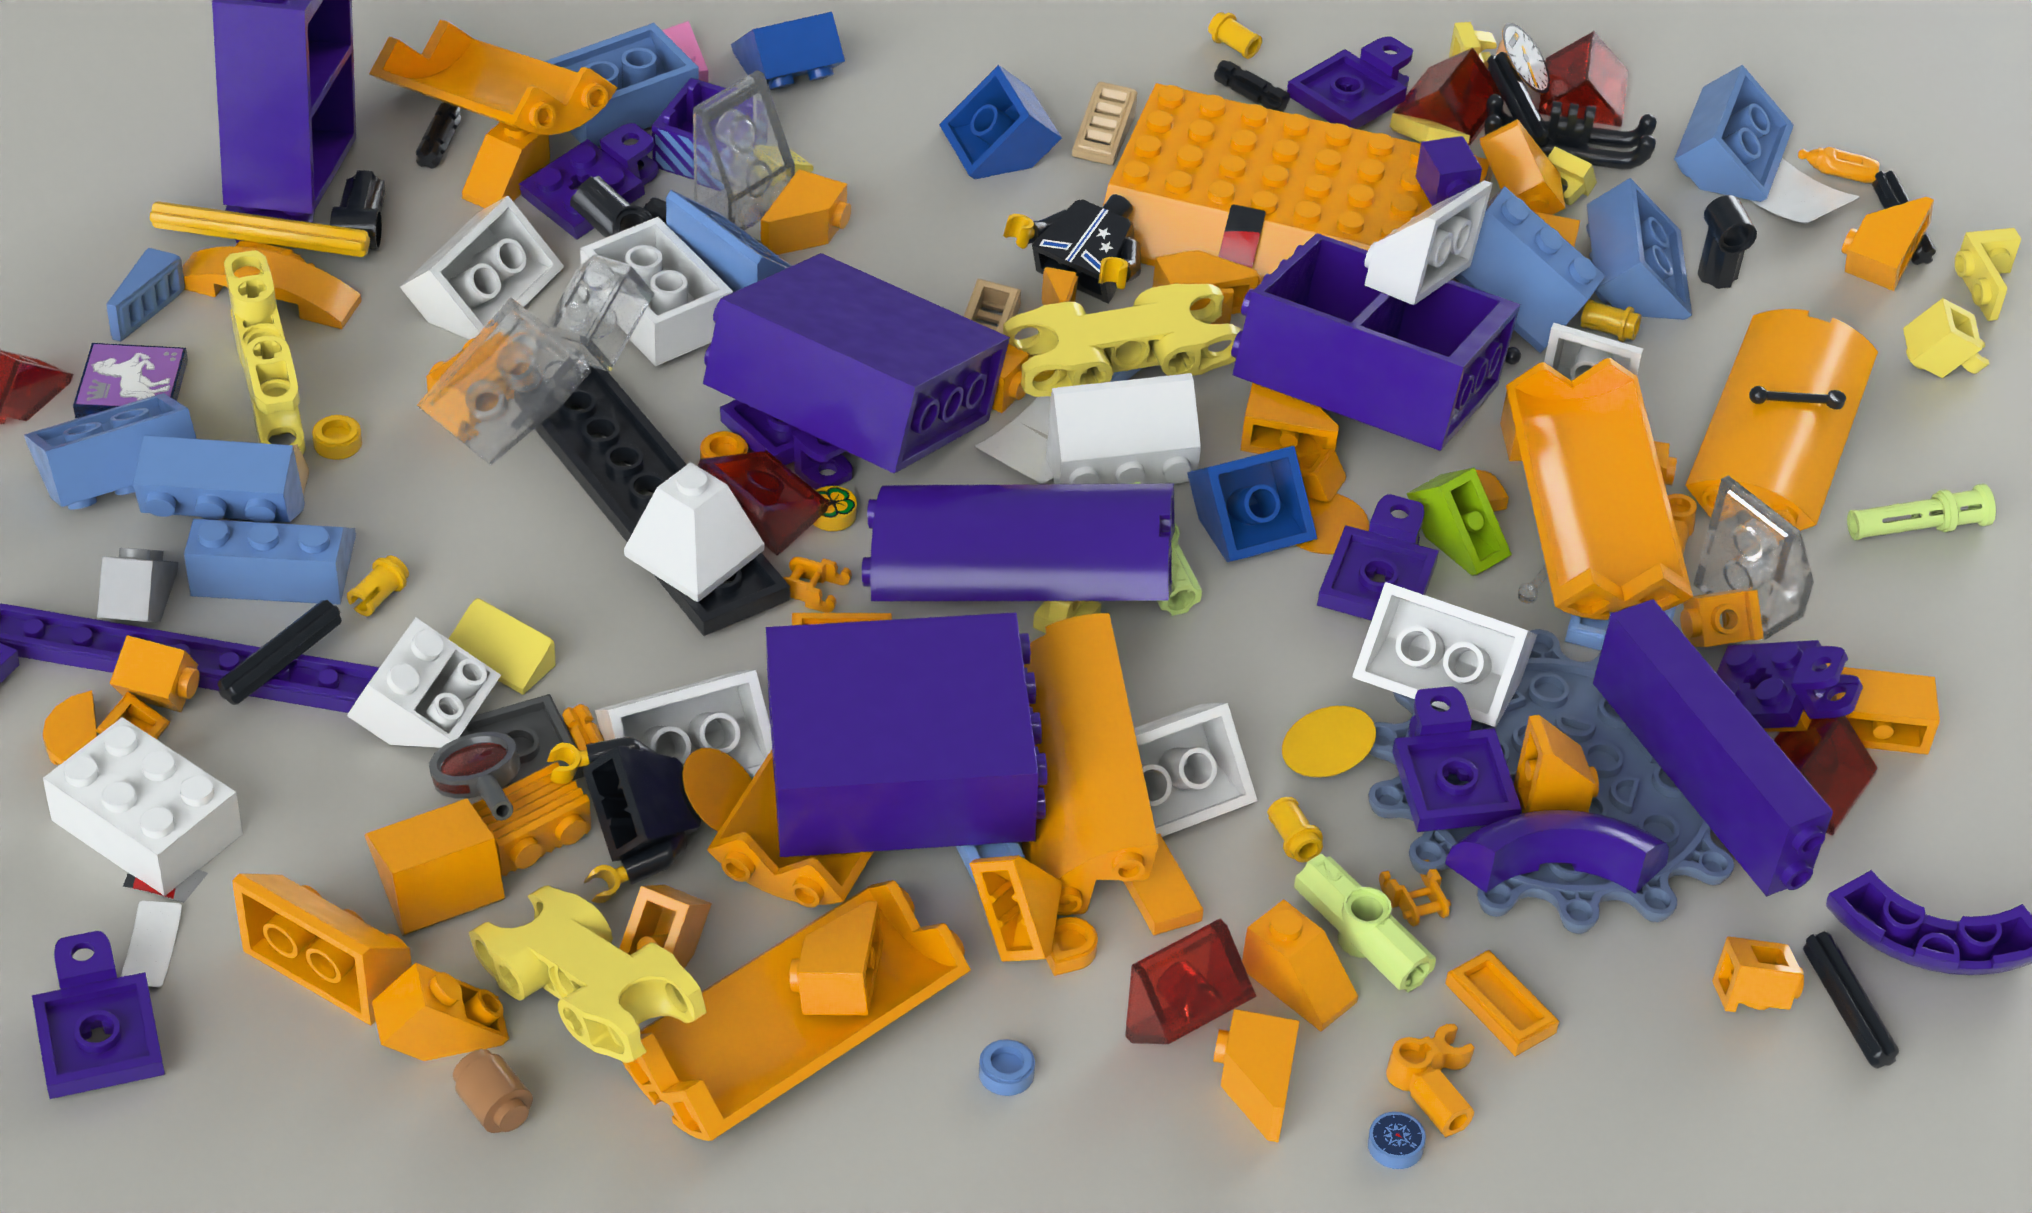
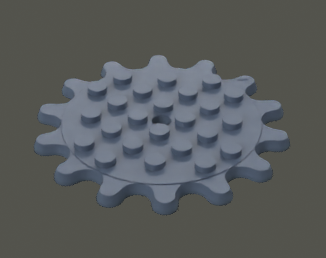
[1368,629,1734,934]

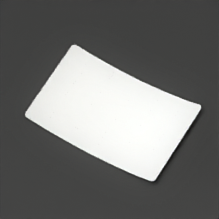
[1750,158,1860,223]
[975,396,1054,484]

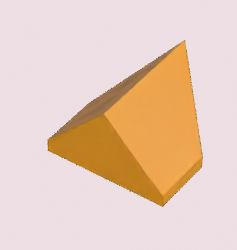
[969,855,1063,962]

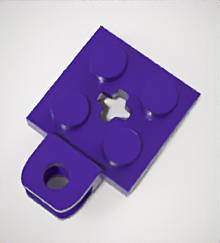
[1287,36,1413,129]
[519,123,659,240]
[720,400,853,490]
[1317,494,1439,621]
[1716,640,1863,728]
[1392,686,1522,832]
[32,931,165,1099]

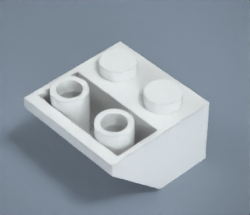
[347,617,501,748]

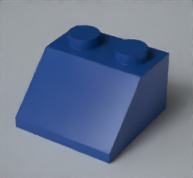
[731,12,845,90]
[939,65,1062,179]
[1187,446,1317,562]

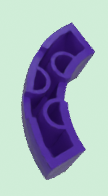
[1445,810,1669,894]
[1826,870,2032,975]

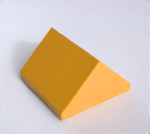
[364,798,505,936]

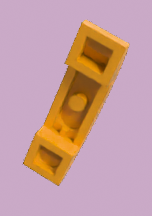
[182,246,361,329]

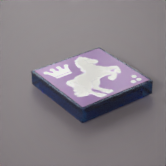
[73,343,188,418]

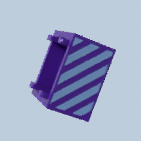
[652,78,769,191]

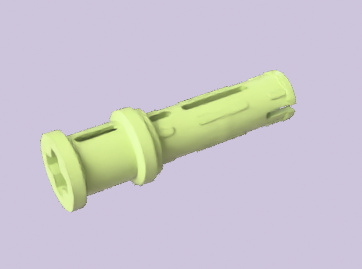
[1847,484,1996,540]

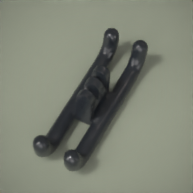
[1484,94,1657,169]

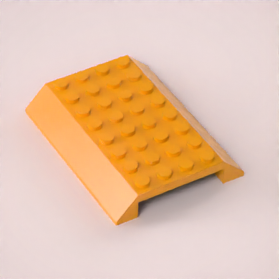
[1103,83,1493,285]

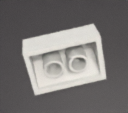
[1364,180,1493,305]
[400,196,565,340]
[1046,373,1201,484]
[1352,582,1537,727]
[595,670,772,778]
[1134,703,1258,837]

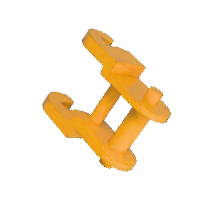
[783,557,852,613]
[1379,859,1451,927]

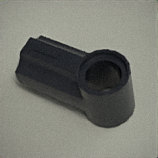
[330,170,386,249]
[570,175,653,238]
[1697,195,1757,289]

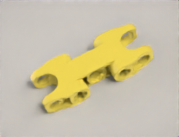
[224,250,306,455]
[1003,284,1241,397]
[468,885,707,1063]

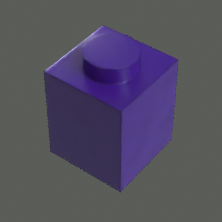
[1415,136,1482,206]

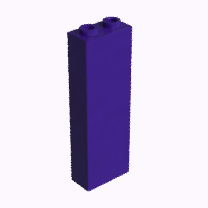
[1593,599,1833,897]

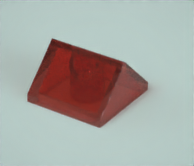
[1538,31,1628,127]
[1394,47,1504,145]
[698,451,830,556]
[1774,716,1878,836]
[1125,918,1257,1044]

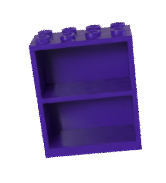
[212,0,356,216]
[1231,233,1521,451]
[703,253,1010,474]
[766,612,1047,857]

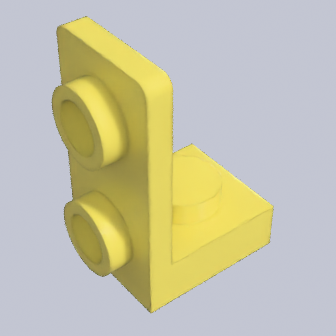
[1955,228,2021,321]

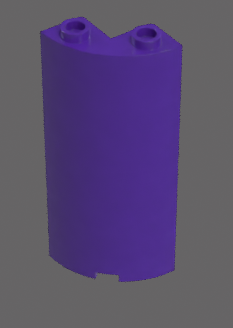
[862,483,1175,601]

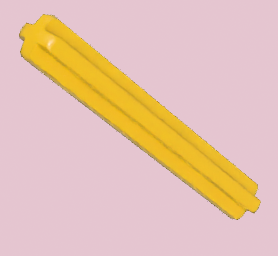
[150,201,370,257]

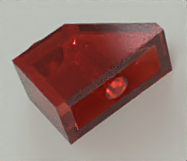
[0,349,74,424]

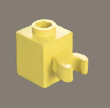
[1903,298,1990,378]

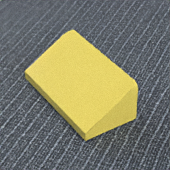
[449,598,556,695]

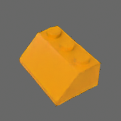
[232,873,412,1026]

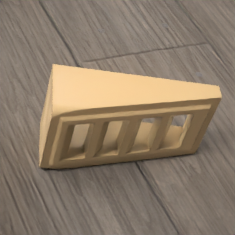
[1072,82,1137,165]
[963,278,1021,334]

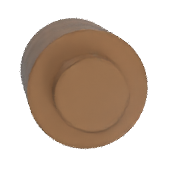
[453,1049,533,1133]

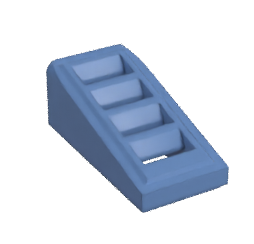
[106,248,185,342]

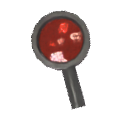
[429,732,521,821]

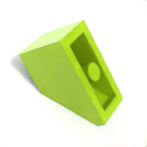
[1406,467,1512,575]

